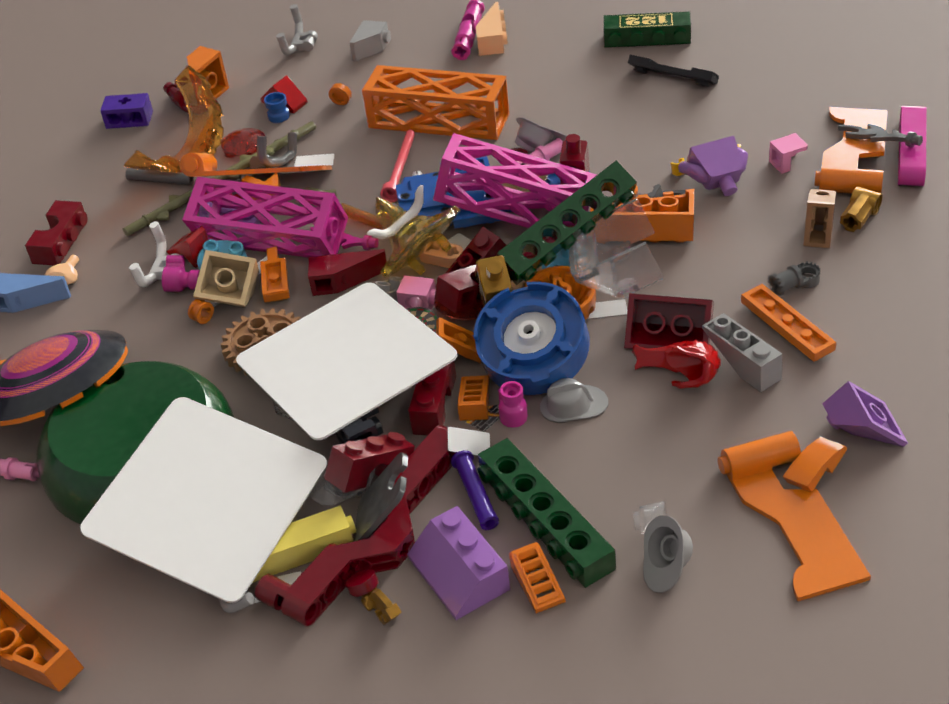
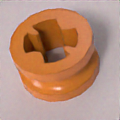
[188,299,214,324]

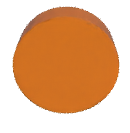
[328,83,352,105]

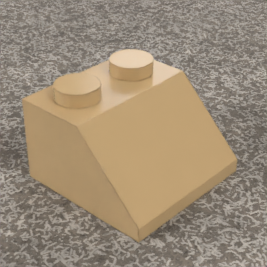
[193,250,259,307]

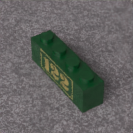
[604,11,691,48]

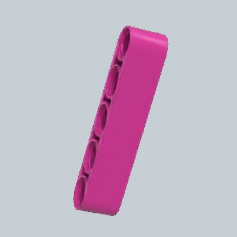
[898,106,927,186]

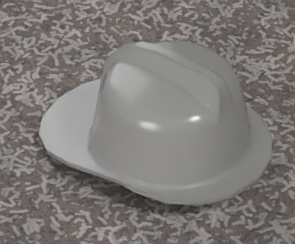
[515,117,566,152]
[540,378,608,423]
[643,515,693,593]

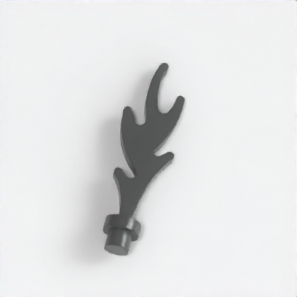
[838,124,923,147]

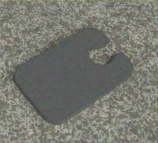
[354,452,408,541]

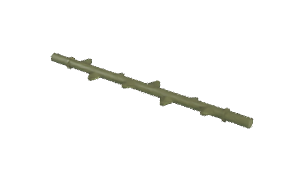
[123,121,316,236]

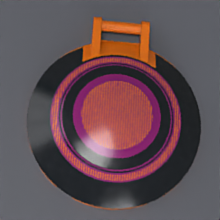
[0,330,128,426]

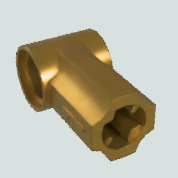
[840,187,883,232]

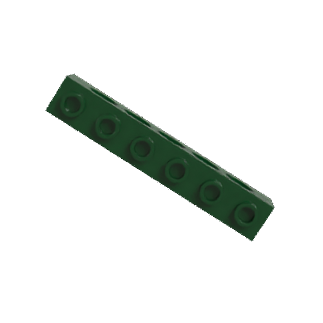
[497,160,637,285]
[477,438,616,588]

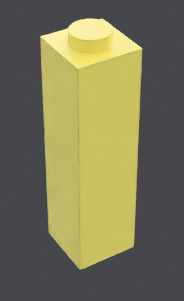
[252,505,356,583]

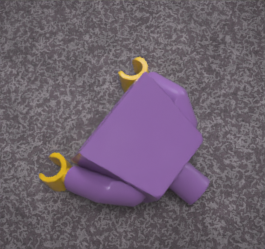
[670,136,748,196]

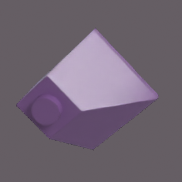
[822,381,908,447]

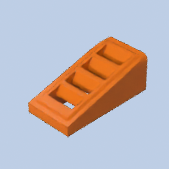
[458,375,490,421]
[509,542,566,613]

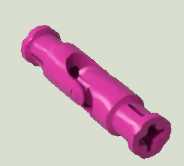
[451,0,485,60]

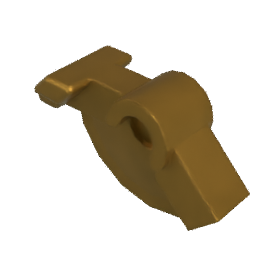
[361,588,402,625]

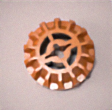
[524,266,596,320]

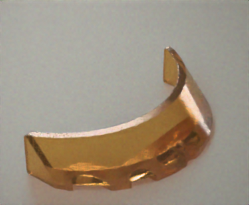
[124,65,224,172]

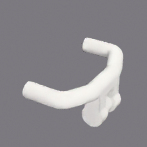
[129,221,179,288]

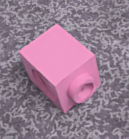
[396,275,438,310]

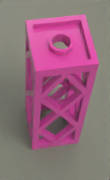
[433,133,597,243]
[182,177,348,258]

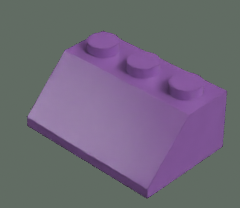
[408,506,510,620]

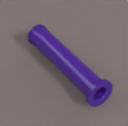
[451,450,499,530]

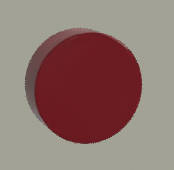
[345,569,379,597]

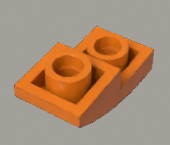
[783,437,847,492]

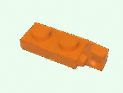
[260,247,290,303]

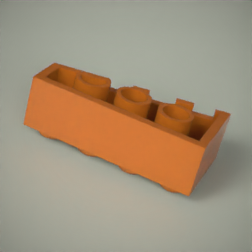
[590,189,694,243]
[0,589,84,692]

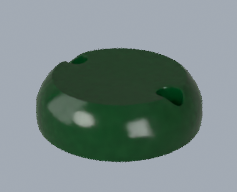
[36,361,234,524]

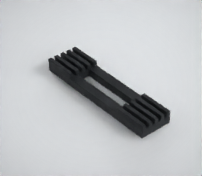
[628,54,719,87]

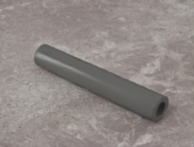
[125,168,194,185]

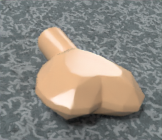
[45,255,79,285]

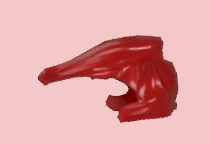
[632,340,721,389]

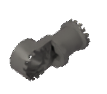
[768,261,820,296]

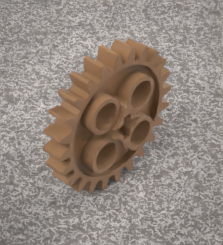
[220,308,301,376]

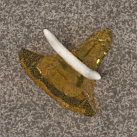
[367,185,460,278]

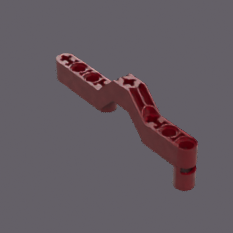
[255,425,457,627]

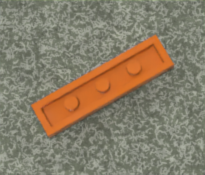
[741,284,836,362]

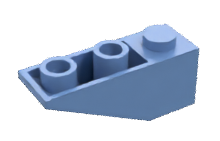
[0,273,71,313]

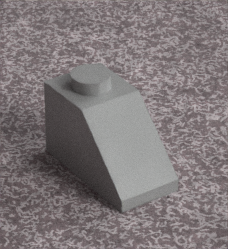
[349,20,391,61]

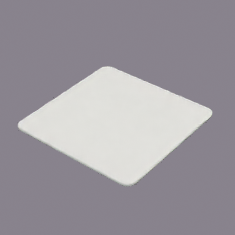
[236,283,457,440]
[80,397,327,603]

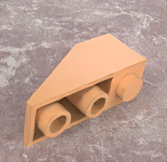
[476,2,508,56]

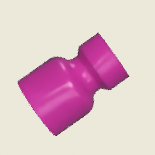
[162,255,200,292]
[498,381,528,428]

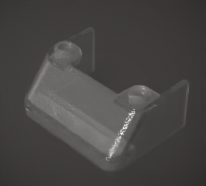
[568,198,664,299]

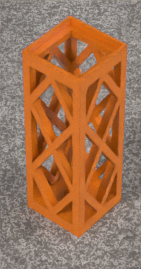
[362,65,510,140]

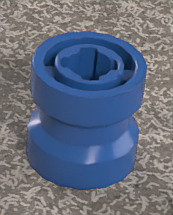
[264,92,290,123]

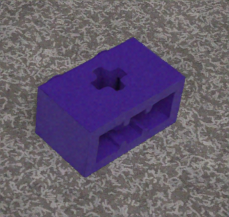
[100,93,153,129]

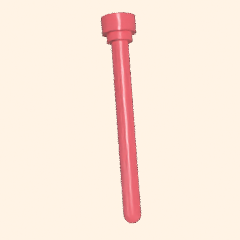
[380,130,415,203]

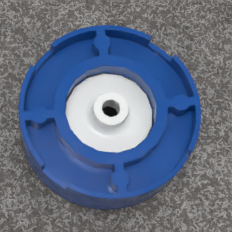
[473,282,590,395]

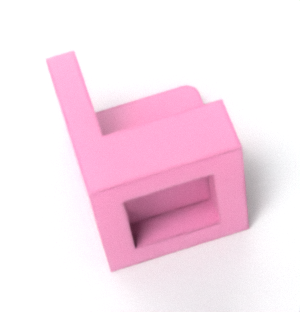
[769,133,808,174]

